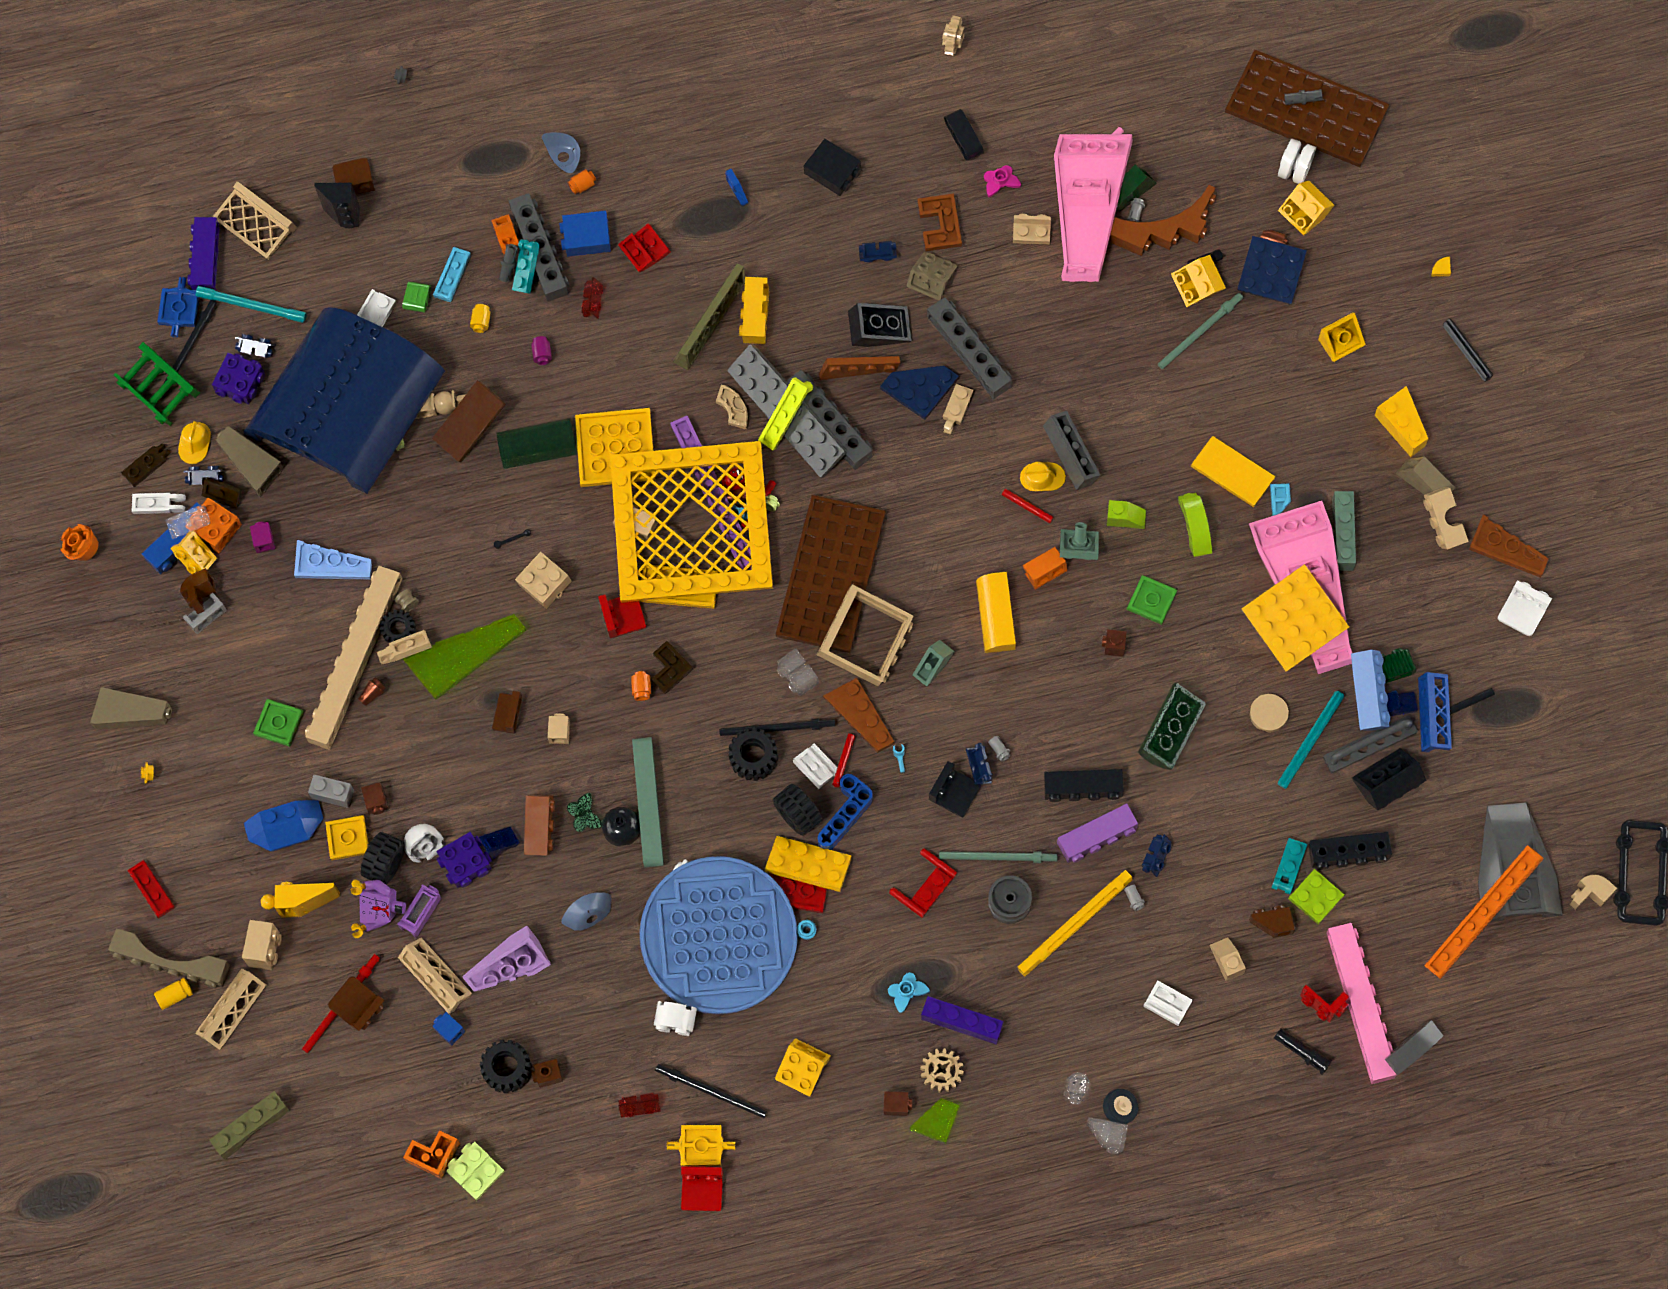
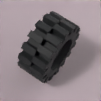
[380,610,416,643]

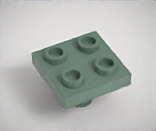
[1060,522,1099,560]

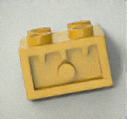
[775,1038,831,1096]

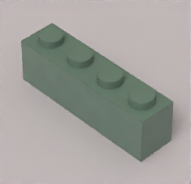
[1332,491,1356,571]

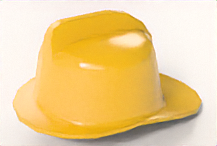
[178,421,211,464]
[1020,462,1066,491]

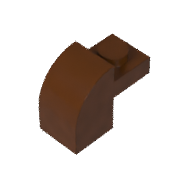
[180,568,216,614]

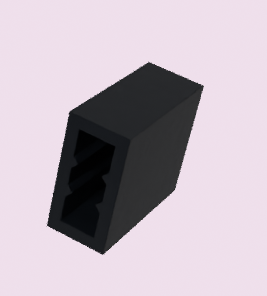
[804,138,862,196]

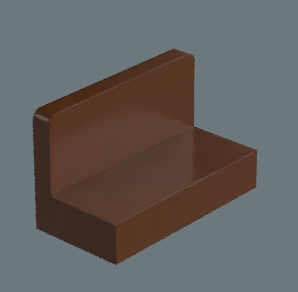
[492,691,522,734]

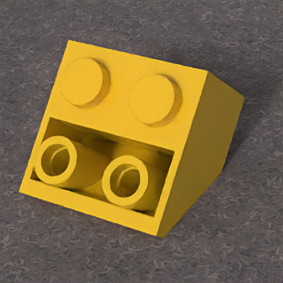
[1278,181,1335,235]
[1171,255,1226,307]

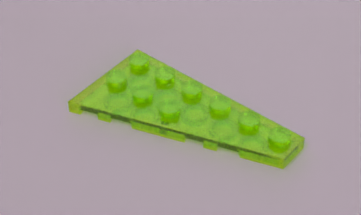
[402,614,526,700]

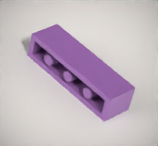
[1057,804,1138,863]

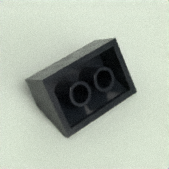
[314,183,360,229]
[1352,748,1426,810]

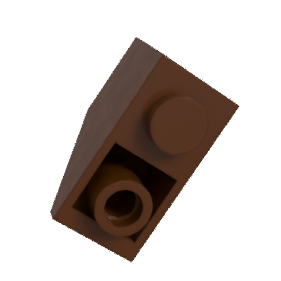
[1249,905,1295,938]

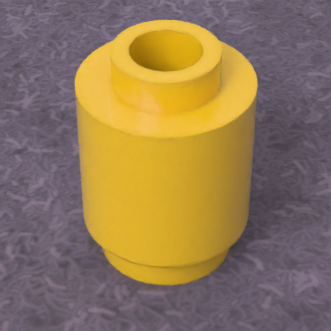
[470,304,491,333]

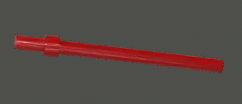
[302,954,380,1054]

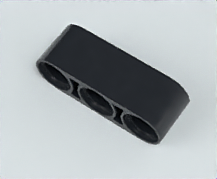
[944,109,984,161]

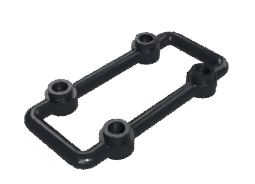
[1613,820,1668,926]

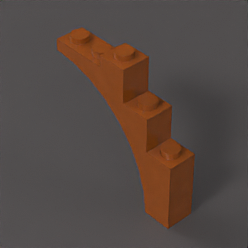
[1108,185,1217,256]

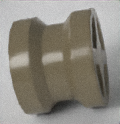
[395,589,419,613]

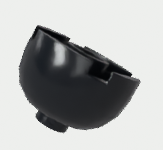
[602,807,640,846]

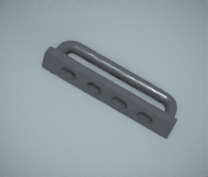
[1323,716,1418,773]

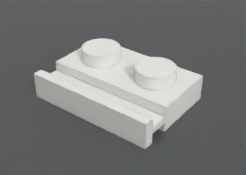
[357,289,397,327]
[793,743,837,789]
[1143,981,1192,1026]

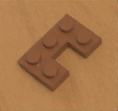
[917,193,962,252]

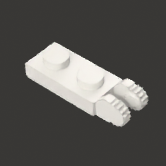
[132,493,186,514]

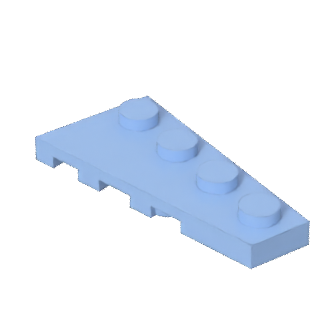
[294,540,372,580]

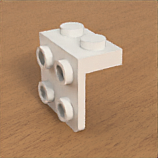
[1498,580,1552,636]

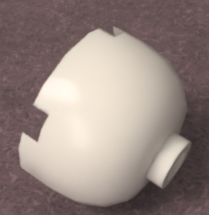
[404,824,444,863]

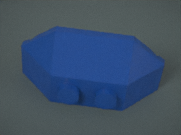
[244,800,324,852]

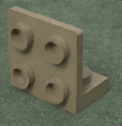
[906,252,957,301]

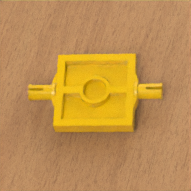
[667,1125,735,1166]

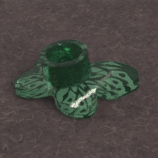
[567,793,602,832]

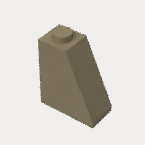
[1396,456,1455,495]

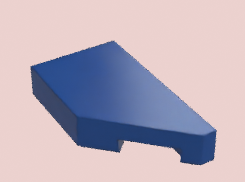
[725,169,748,206]

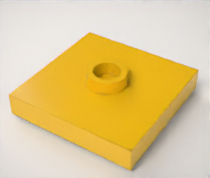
[325,815,369,861]

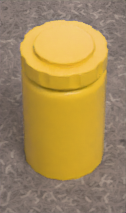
[154,978,193,1010]

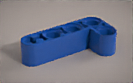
[818,774,873,850]

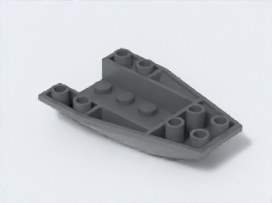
[1478,803,1562,922]

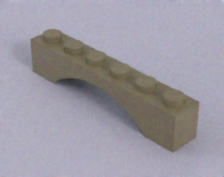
[108,928,230,988]

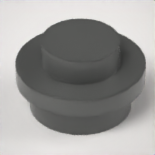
[394,66,407,84]

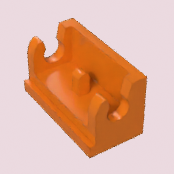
[1023,547,1067,590]

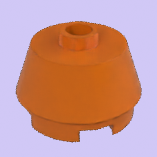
[60,524,99,561]

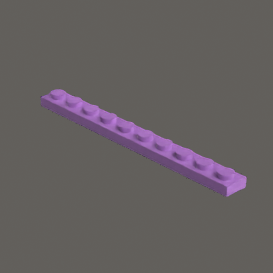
[670,416,752,570]

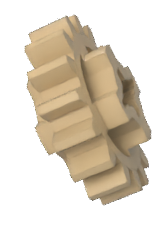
[942,16,965,56]
[920,1048,964,1093]

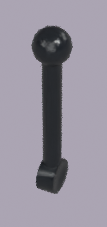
[494,529,531,549]

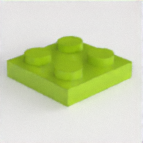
[1288,869,1345,925]

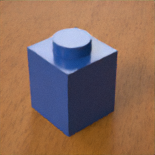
[432,1012,465,1046]

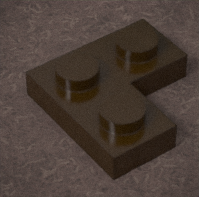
[651,641,693,694]

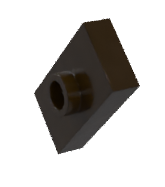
[201,477,241,508]

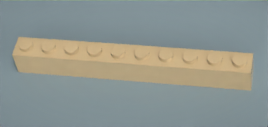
[305,566,402,750]

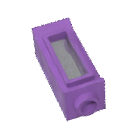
[397,884,441,938]

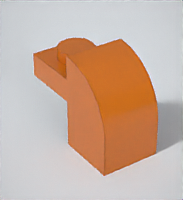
[491,214,519,254]

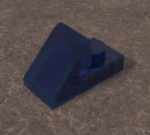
[1387,690,1418,716]
[479,827,520,859]

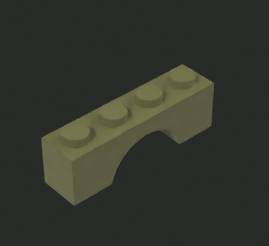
[209,1091,290,1160]

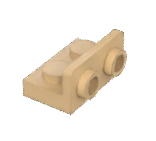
[1013,214,1051,245]

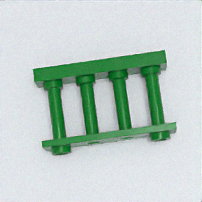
[113,342,200,426]

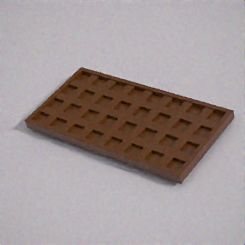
[1225,49,1389,167]
[775,495,886,653]

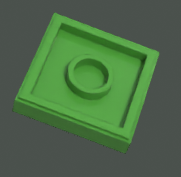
[1127,575,1177,625]
[253,699,304,747]

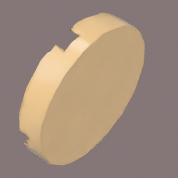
[1250,694,1289,733]

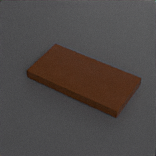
[432,380,506,462]

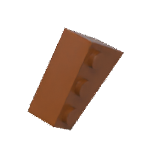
[524,794,555,855]

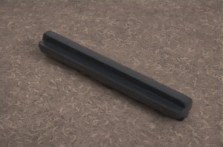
[1443,319,1493,382]

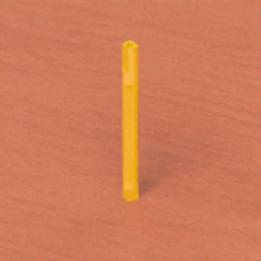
[1017,870,1133,977]

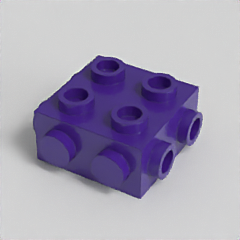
[212,353,265,404]
[436,832,492,888]

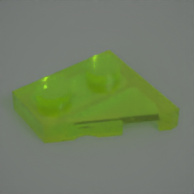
[910,1098,960,1144]

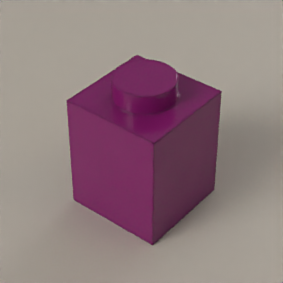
[250,522,276,553]

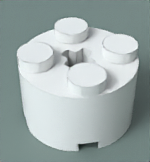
[654,1001,697,1036]

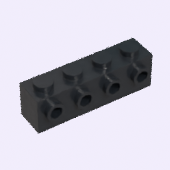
[1308,832,1392,870]

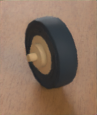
[1103,1089,1139,1125]

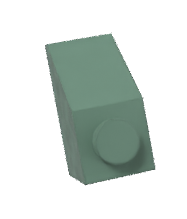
[912,640,954,686]

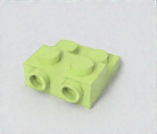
[447,1142,505,1201]

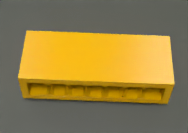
[976,572,1016,653]

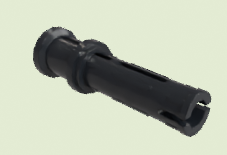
[1274,1028,1332,1075]

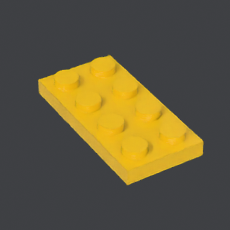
[765,836,851,892]

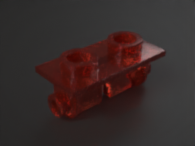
[581,277,603,319]
[618,1093,661,1118]

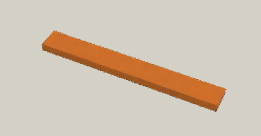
[1424,845,1544,979]

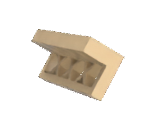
[398,938,472,1014]
[195,969,266,1050]

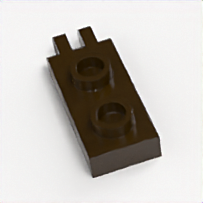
[121,444,170,488]

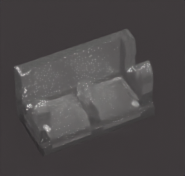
[165,506,210,539]

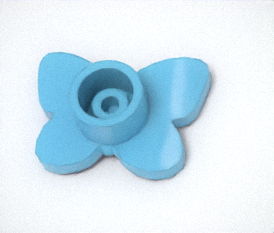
[888,972,930,1013]

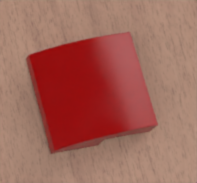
[618,223,671,273]

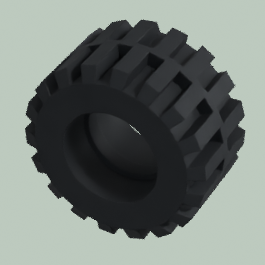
[728,728,778,781]
[773,783,822,836]
[361,832,404,884]
[480,1040,532,1093]

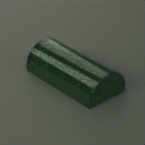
[496,418,578,469]
[1138,683,1206,770]

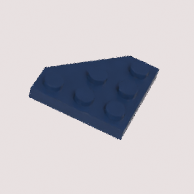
[880,365,959,420]

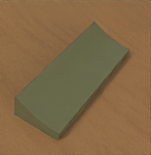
[673,263,745,370]

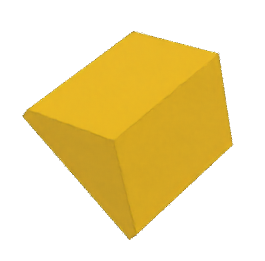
[1318,312,1366,362]

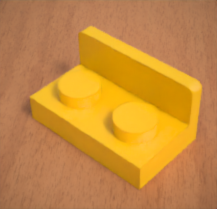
[171,530,217,574]

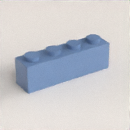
[1351,650,1390,731]

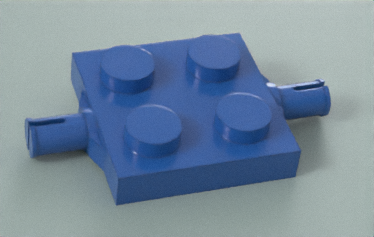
[157,277,199,338]

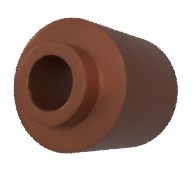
[1261,229,1288,245]

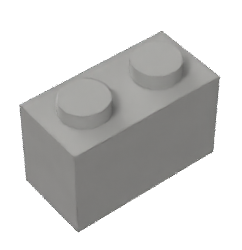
[308,775,354,808]

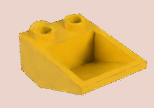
[261,882,340,918]

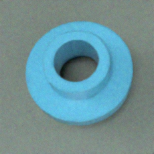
[797,920,817,940]

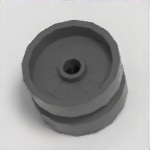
[988,876,1032,924]

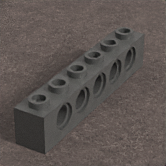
[508,193,570,302]
[927,297,1012,400]
[787,370,873,470]

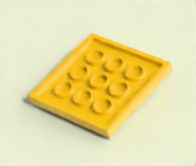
[575,408,656,487]
[1241,564,1349,671]

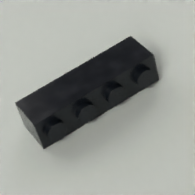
[1044,769,1124,802]

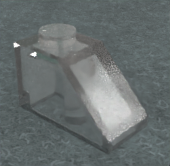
[1087,1117,1128,1154]

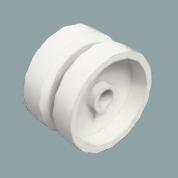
[1278,138,1316,184]

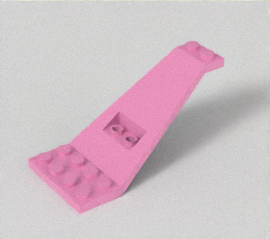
[1054,134,1133,282]
[1249,501,1352,674]

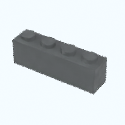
[1043,411,1100,490]

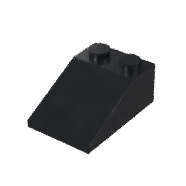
[848,303,912,347]

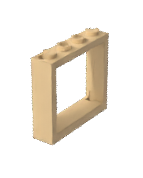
[817,585,913,686]

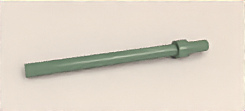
[1158,293,1243,369]
[939,851,1057,863]

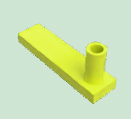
[758,377,813,450]

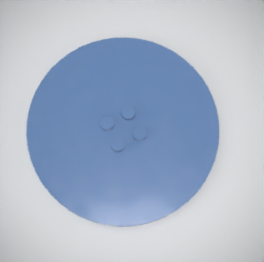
[639,856,797,1014]

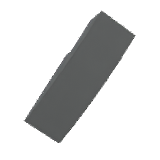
[1385,1020,1443,1075]

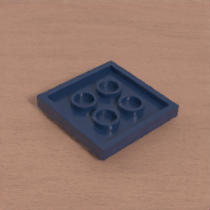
[1237,236,1307,305]

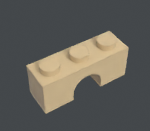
[1423,487,1469,550]

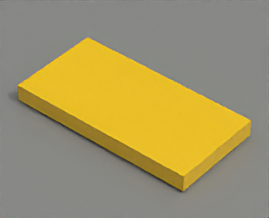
[1191,436,1275,508]
[639,565,719,609]

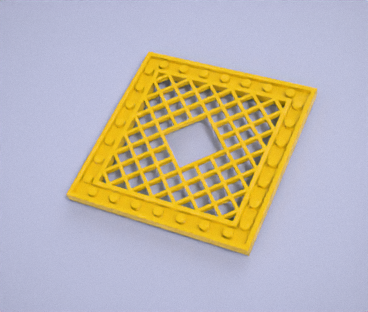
[610,441,773,603]

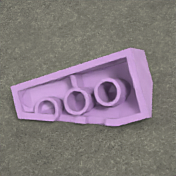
[463,926,551,991]

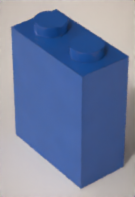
[559,211,611,257]

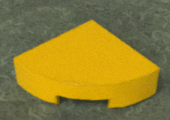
[1431,257,1451,277]

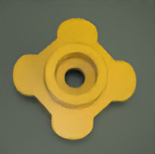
[141,762,154,784]

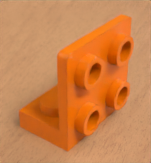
[186,498,242,554]

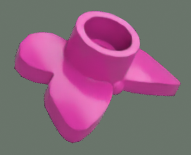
[984,165,1021,197]

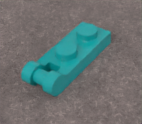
[512,239,539,294]
[1272,838,1307,895]

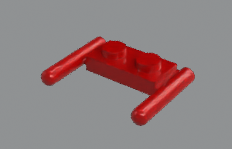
[889,848,958,918]

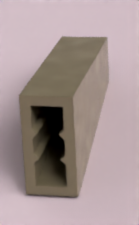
[216,426,284,497]
[90,687,172,729]

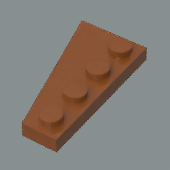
[819,356,900,380]
[1469,514,1549,578]
[823,678,894,753]

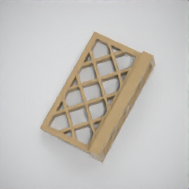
[213,181,297,260]

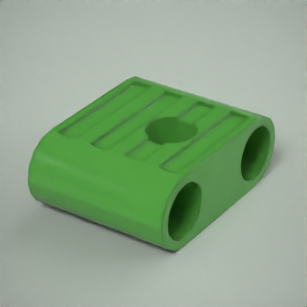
[402,282,431,313]

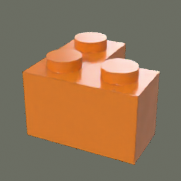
[403,1130,460,1179]

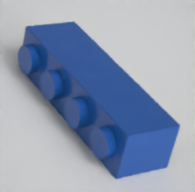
[142,502,201,575]

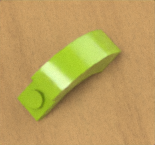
[1178,493,1212,557]

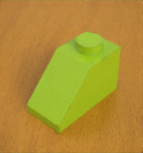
[1107,500,1146,529]

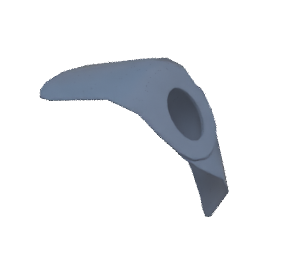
[542,132,580,173]
[561,893,611,930]

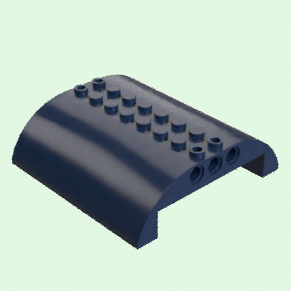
[243,307,445,494]

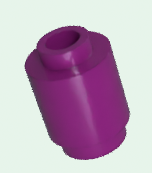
[531,336,552,365]

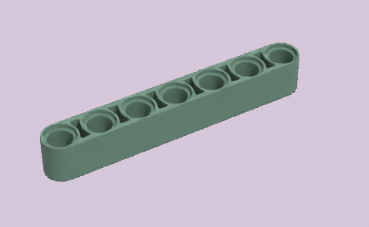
[632,737,664,868]

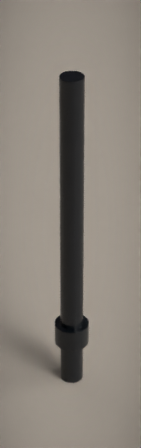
[162,300,217,397]
[719,718,835,736]
[655,1064,767,1118]

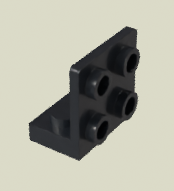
[929,761,981,818]

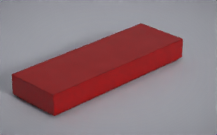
[127,860,175,919]

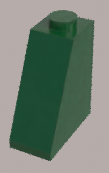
[1116,164,1157,211]

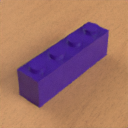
[187,217,220,291]
[921,996,1003,1045]

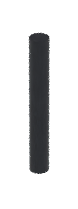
[1441,688,1495,718]

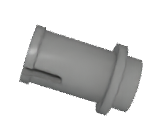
[1127,198,1145,222]
[988,736,1011,762]
[1124,884,1145,911]

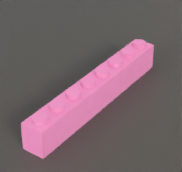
[1327,923,1396,1084]

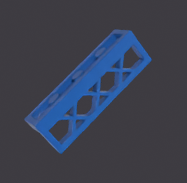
[1418,672,1452,752]

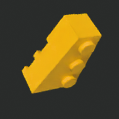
[739,277,769,344]
[1375,386,1428,457]

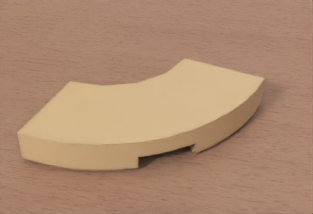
[716,384,748,429]

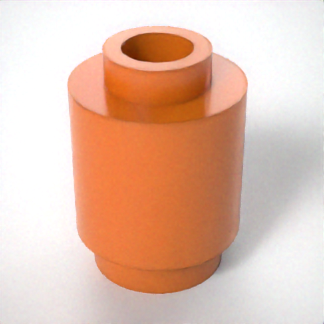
[568,169,596,194]
[631,671,651,701]

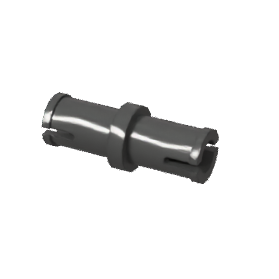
[1284,89,1322,105]
[499,244,518,282]

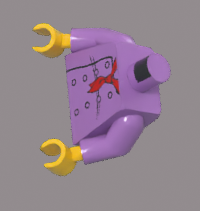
[350,880,406,938]

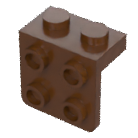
[332,158,375,195]
[327,976,385,1031]

